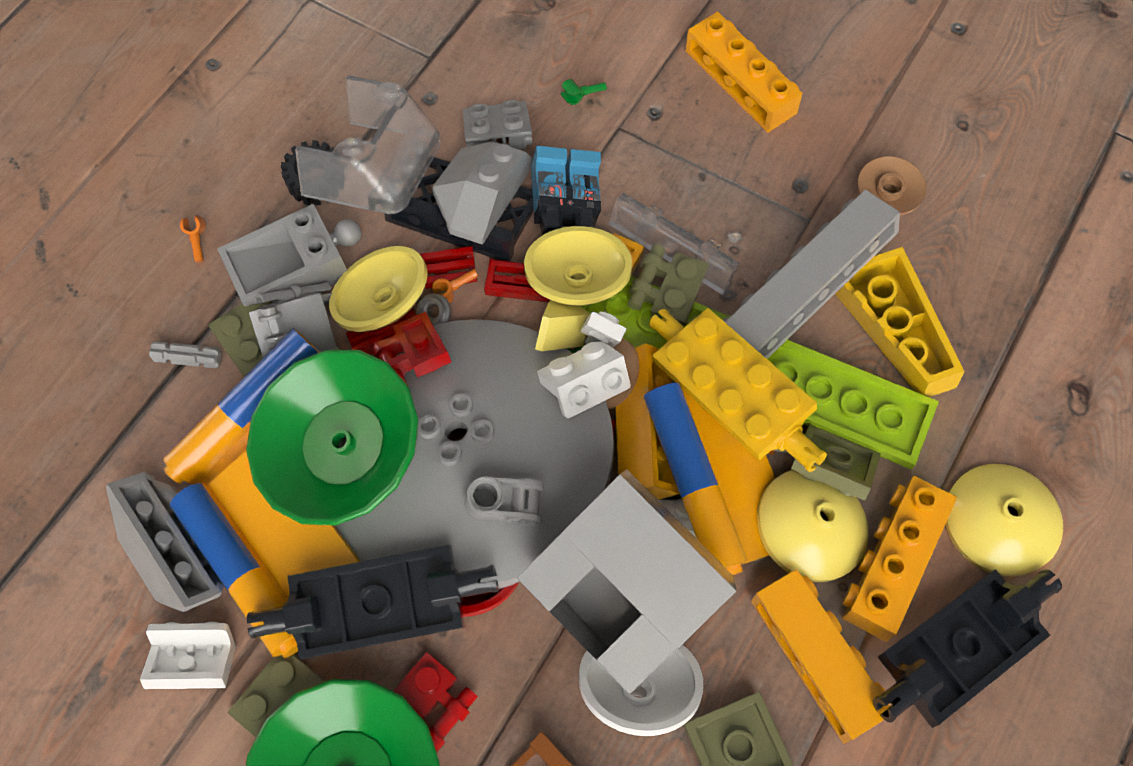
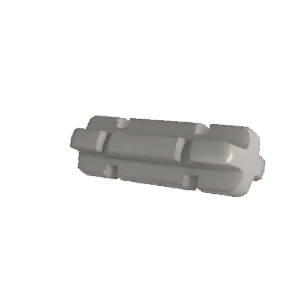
[149,341,222,368]

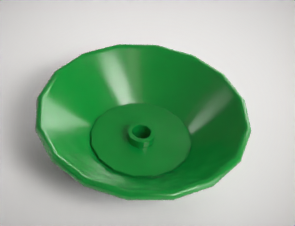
[246,350,419,526]
[246,679,440,766]

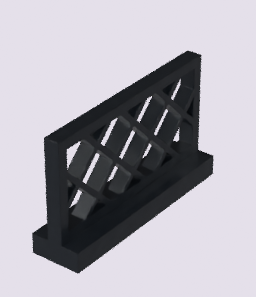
[382,152,534,261]

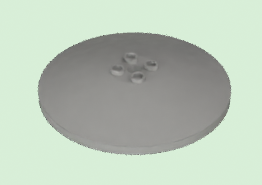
[336,319,614,589]

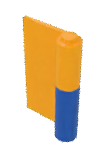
[163,328,320,485]
[644,383,775,575]
[170,450,361,658]

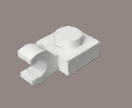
[580,312,626,348]

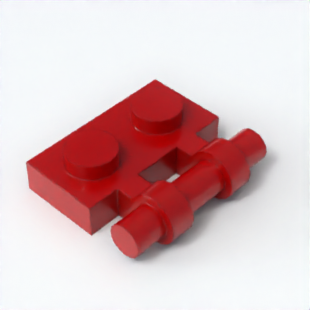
[372,312,452,383]
[393,652,478,752]

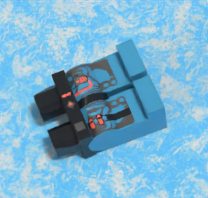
[531,146,601,235]

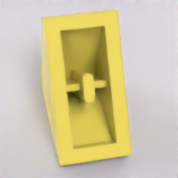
[535,300,590,351]

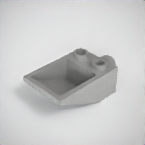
[217,204,362,306]

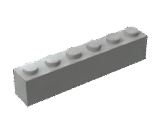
[723,189,900,359]

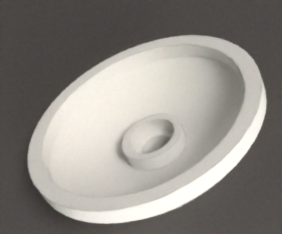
[579,644,703,736]

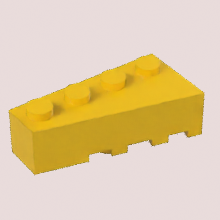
[835,246,965,397]

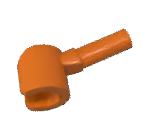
[180,215,206,263]
[432,269,479,303]

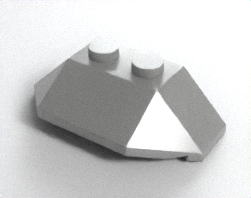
[433,142,533,244]
[106,472,224,612]

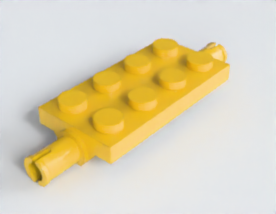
[649,308,827,472]

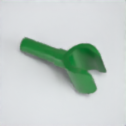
[560,79,607,105]

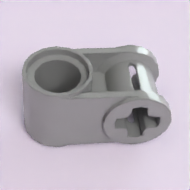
[465,476,544,526]

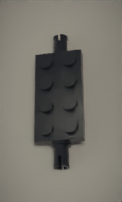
[247,545,499,659]
[872,569,1062,728]

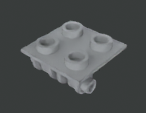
[463,100,533,149]
[249,293,336,358]

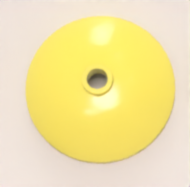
[524,226,632,306]
[329,246,428,332]
[945,464,1063,576]
[757,470,868,582]

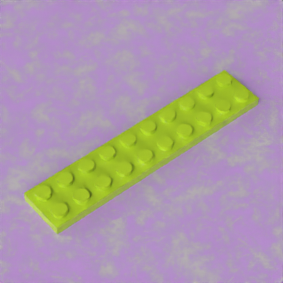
[580,276,939,470]

